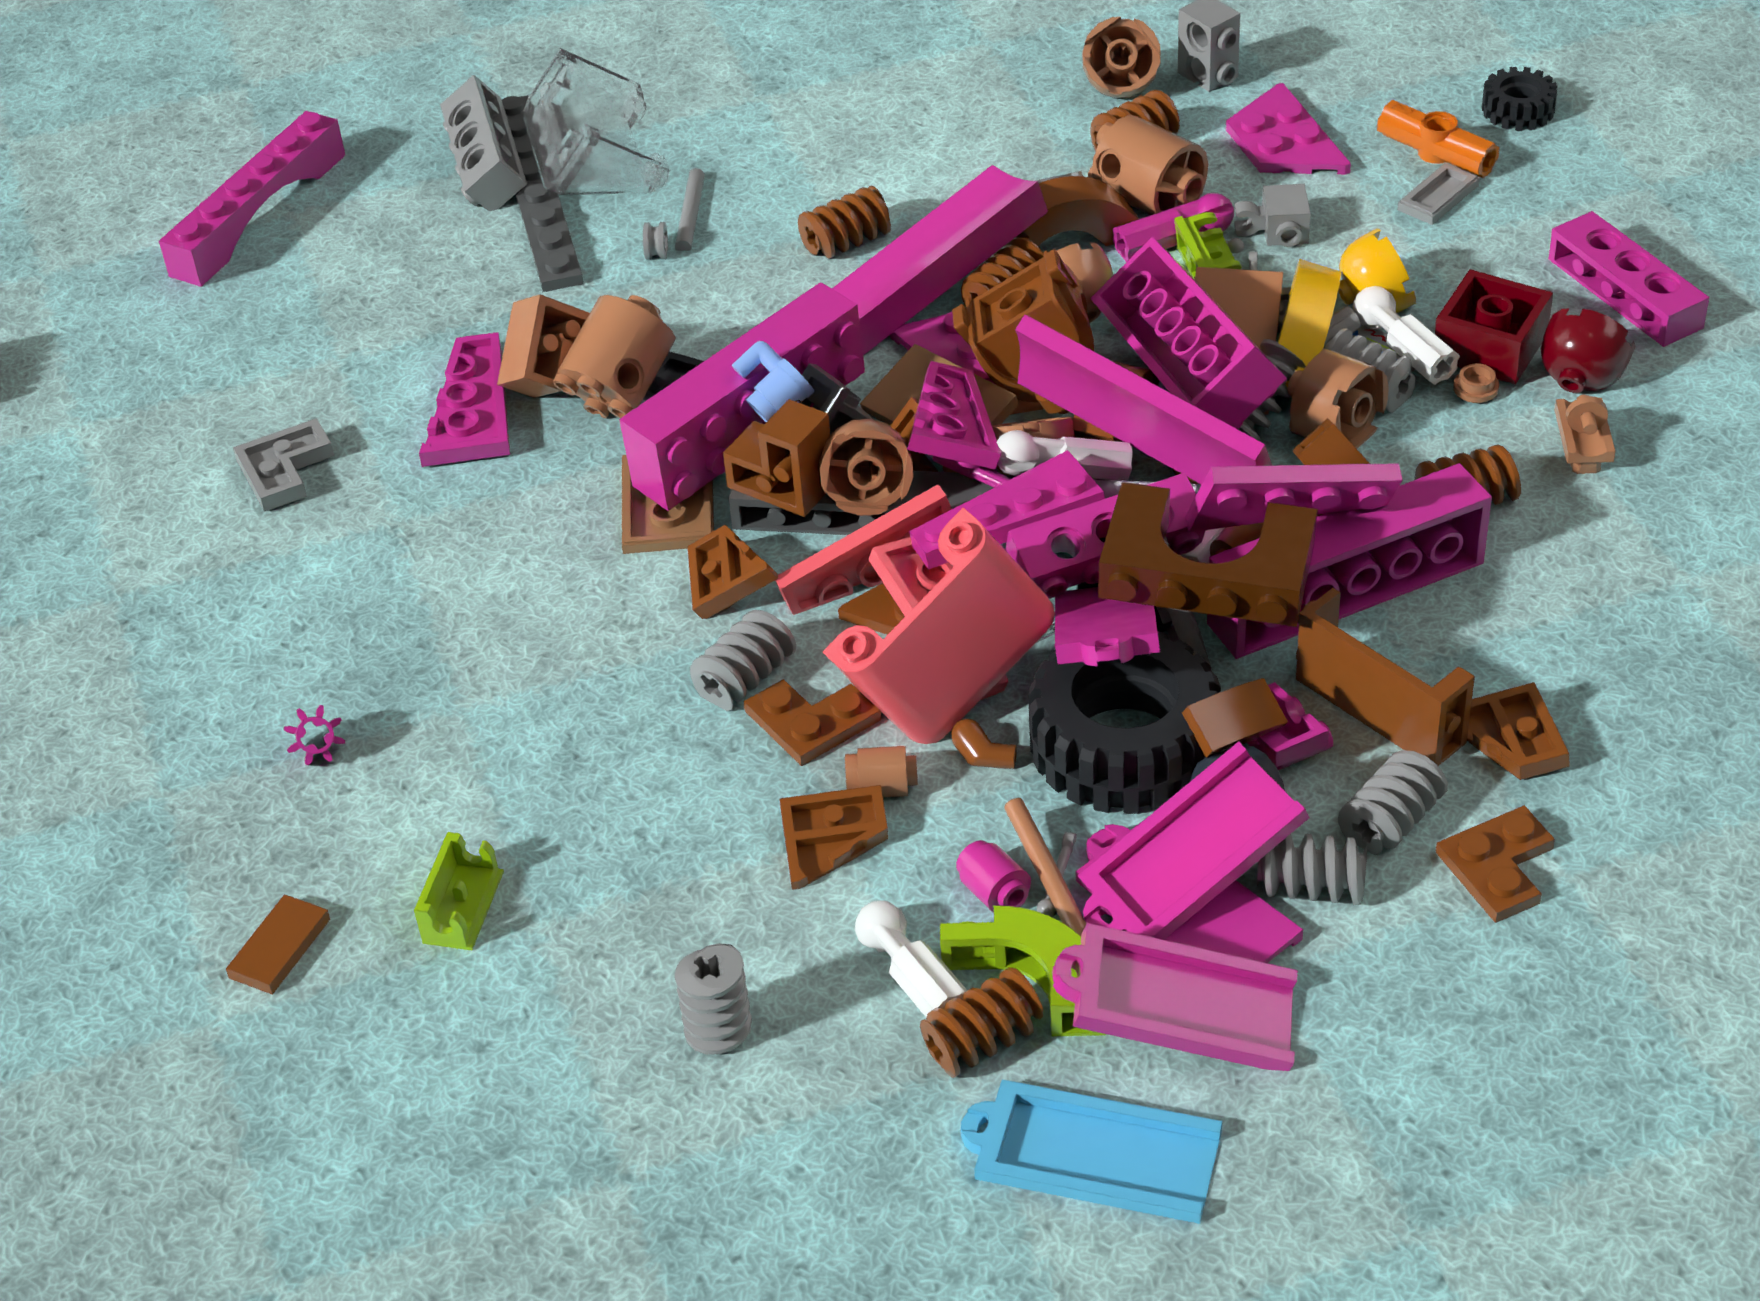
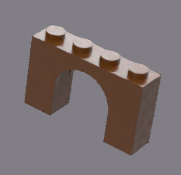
[1098,482,1318,627]

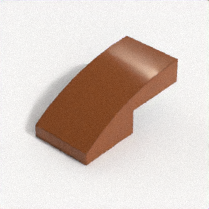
[1182,678,1288,758]

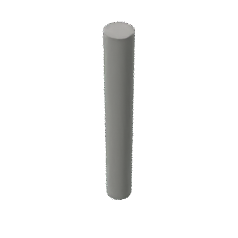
[675,168,705,250]

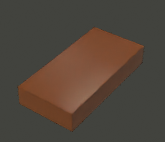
[226,894,330,995]

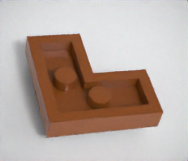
[743,679,881,766]
[1436,805,1555,923]

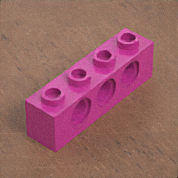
[1548,211,1710,347]
[1005,473,1206,599]

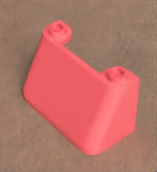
[823,508,1055,744]

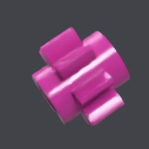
[283,705,345,765]

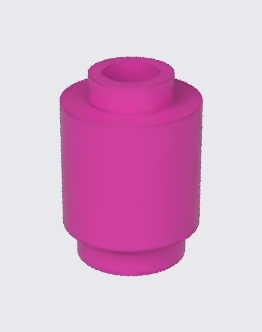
[956,840,1031,913]

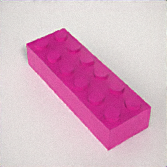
[1090,236,1287,429]
[619,282,865,511]
[1207,463,1492,659]

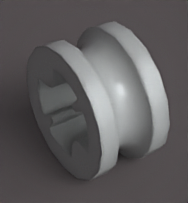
[643,222,668,260]

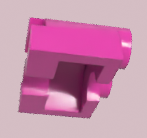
[1248,682,1333,770]

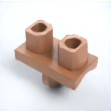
[1554,394,1615,474]

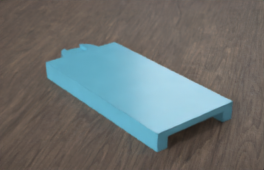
[961,1079,1222,1224]

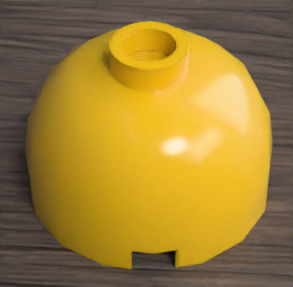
[1338,228,1416,313]

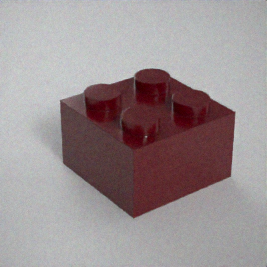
[1435,269,1553,385]

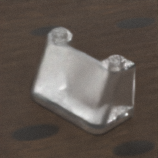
[523,48,670,195]

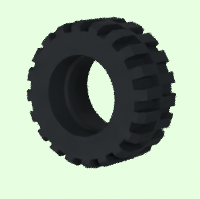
[1028,631,1221,814]

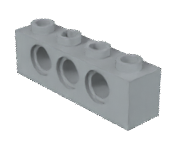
[440,75,527,211]

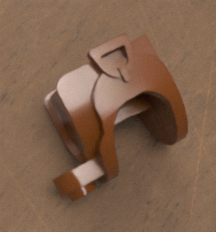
[952,249,1094,414]

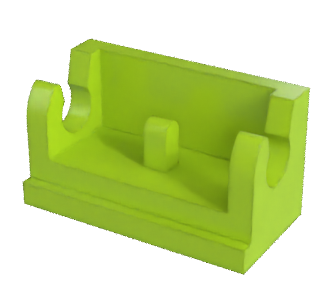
[1174,212,1242,279]
[414,832,504,951]

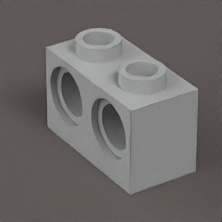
[1178,0,1240,92]

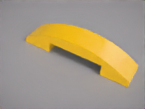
[1278,259,1341,388]

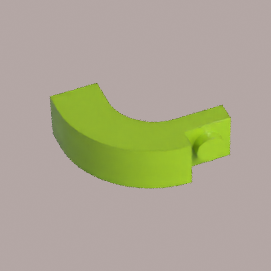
[940,906,1106,1037]

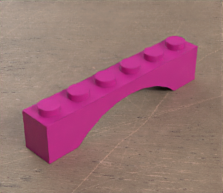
[159,111,346,287]

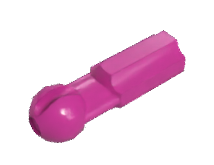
[1113,193,1234,262]

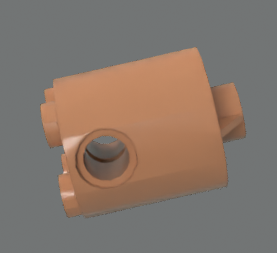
[1088,115,1209,215]
[553,295,676,419]

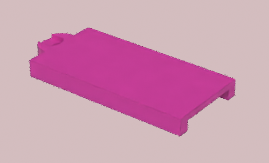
[1055,587,1160,666]
[1078,741,1309,940]
[1075,820,1303,963]
[1052,923,1298,1071]

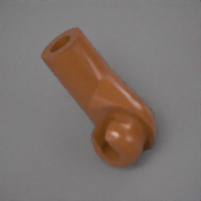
[951,719,1017,769]

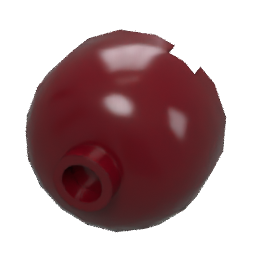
[1540,308,1636,393]

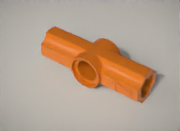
[1377,100,1500,178]

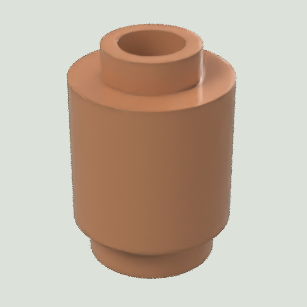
[845,746,918,798]

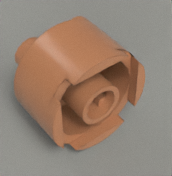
[1287,349,1389,449]

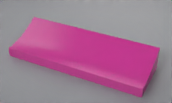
[832,165,1048,355]
[1015,314,1273,485]

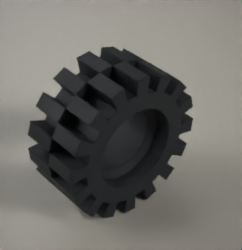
[1482,67,1558,131]

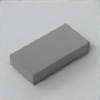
[1397,163,1480,225]

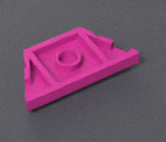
[1226,83,1351,175]

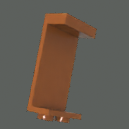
[1296,588,1475,766]

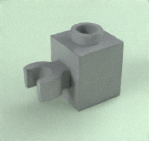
[1234,184,1311,247]

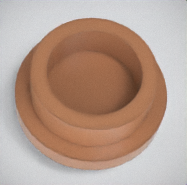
[1453,363,1499,403]

